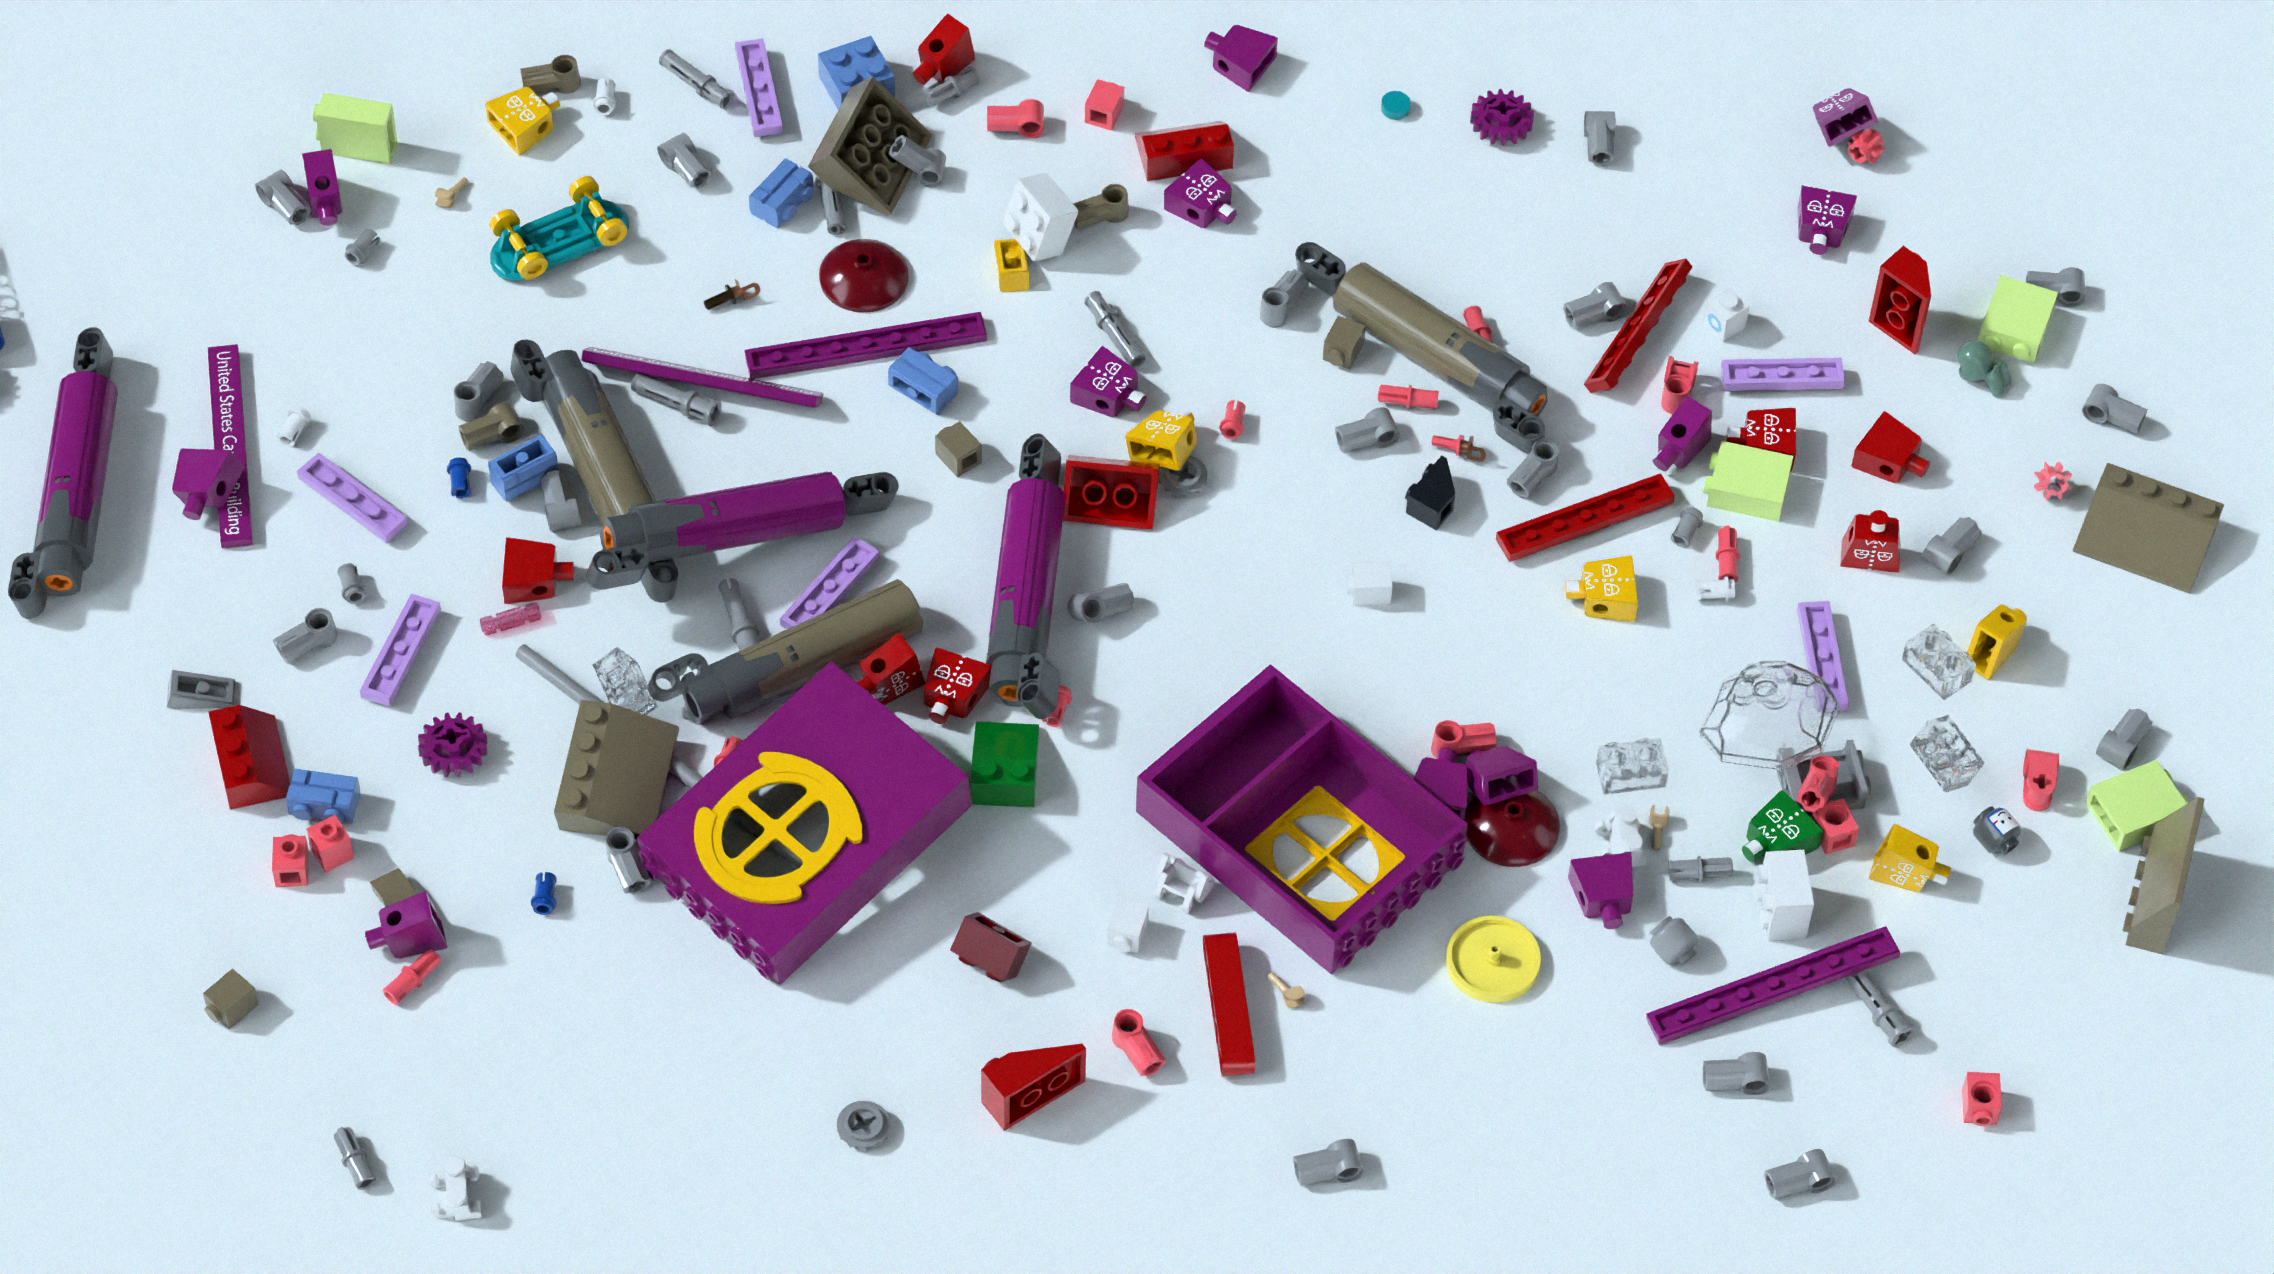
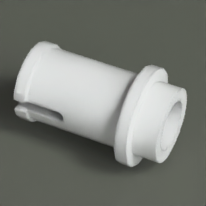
[593,77,616,115]
[277,406,311,446]
[1696,576,1735,601]

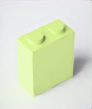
[313,93,398,164]
[1978,275,2058,363]
[1703,441,1793,522]
[2086,759,2189,852]

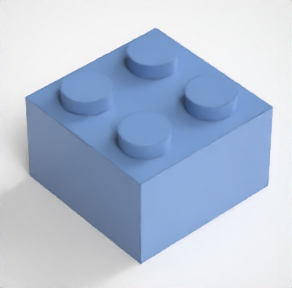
[818,36,895,110]

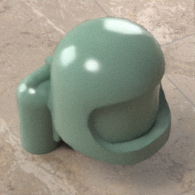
[1957,340,2011,397]

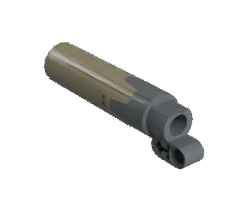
[648,579,923,724]

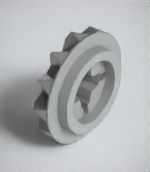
[1159,455,1207,498]
[837,1101,890,1151]

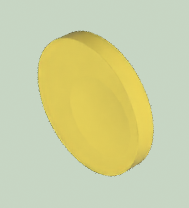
[1446,915,1541,1003]

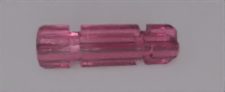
[480,602,541,636]

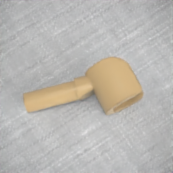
[435,177,469,208]
[1649,805,1670,851]
[1267,972,1305,1008]

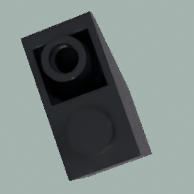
[1405,455,1455,531]

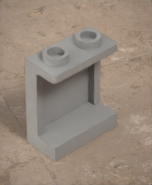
[1775,740,1871,816]

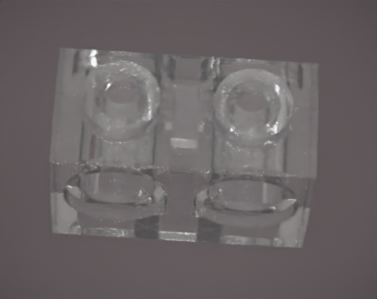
[1902,623,1976,700]
[592,647,658,715]
[1909,714,1985,793]
[1596,738,1669,795]

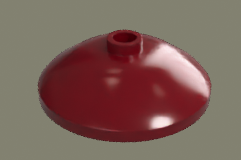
[819,239,909,312]
[1464,790,1560,867]

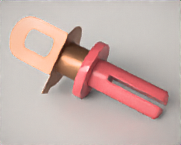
[1431,435,1486,461]

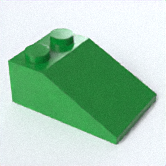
[970,722,1039,807]

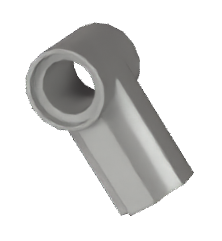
[1584,111,1616,166]
[657,132,712,189]
[889,135,946,188]
[255,169,311,226]
[2026,267,2085,307]
[1260,269,1309,327]
[1563,282,1628,328]
[454,361,504,421]
[2082,383,2148,433]
[1335,407,1400,453]
[1507,438,1559,498]
[540,470,581,531]
[1922,517,1982,574]
[1068,583,1135,623]
[273,608,338,663]
[2096,708,2153,770]
[605,827,651,895]
[1702,1052,1771,1095]
[1293,1138,1364,1186]
[1764,1149,1837,1200]

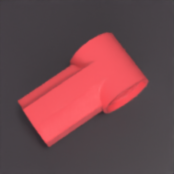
[987,99,1044,138]
[1431,720,1497,759]
[1797,756,1839,813]
[1112,1009,1165,1077]

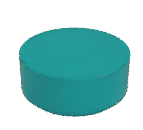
[1381,91,1410,120]

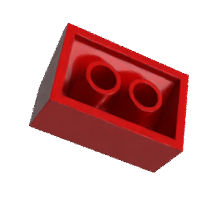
[1135,121,1234,181]
[1868,245,1932,355]
[1063,455,1160,530]
[208,705,291,810]

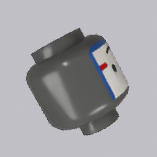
[1973,806,2021,854]

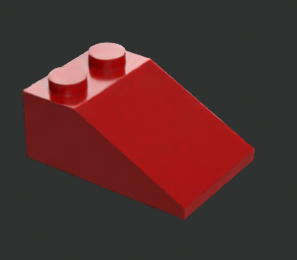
[981,1043,1086,1131]

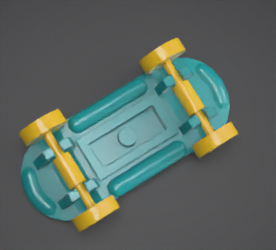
[489,176,629,282]

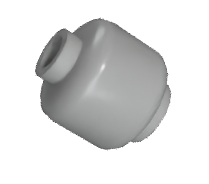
[1650,916,1698,965]

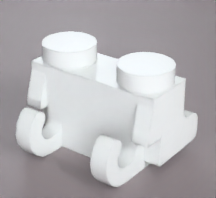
[1594,805,1647,867]
[1154,853,1214,913]
[430,1156,481,1221]

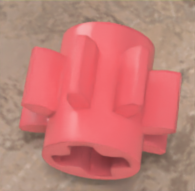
[1847,128,1885,164]
[2034,462,2072,500]

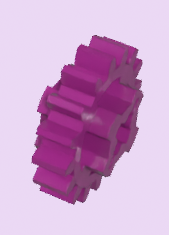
[1470,89,1534,146]
[418,712,488,778]

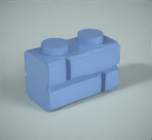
[749,158,814,228]
[888,347,958,415]
[488,435,559,502]
[286,769,360,823]

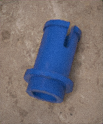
[447,457,471,499]
[531,872,557,915]

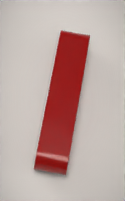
[1203,932,1256,1077]

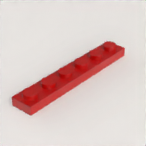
[1584,258,1693,393]
[1496,473,1675,562]

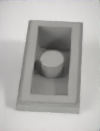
[166,670,235,709]

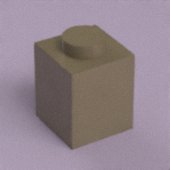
[1323,315,1366,370]
[935,421,982,477]
[203,968,259,1029]

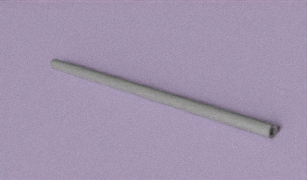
[515,644,803,868]

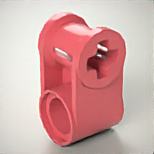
[1661,356,1699,414]
[2023,749,2059,811]

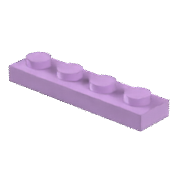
[735,38,783,137]
[1721,358,1845,391]
[297,452,408,543]
[780,536,880,629]
[360,594,441,707]
[1797,601,1849,713]

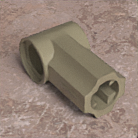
[520,55,581,93]
[1073,184,1129,229]
[458,402,525,451]

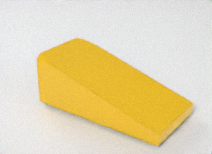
[994,239,1029,292]

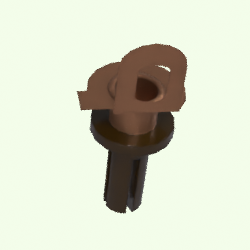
[704,279,760,310]

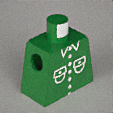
[1742,790,1823,863]

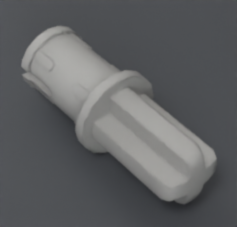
[925,67,980,106]
[1668,856,1733,882]
[334,1127,377,1190]

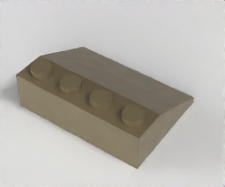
[808,76,932,216]
[2072,463,2224,594]
[554,700,679,839]
[2122,797,2204,955]

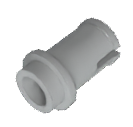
[344,229,380,265]
[1671,507,1703,547]
[337,563,366,604]

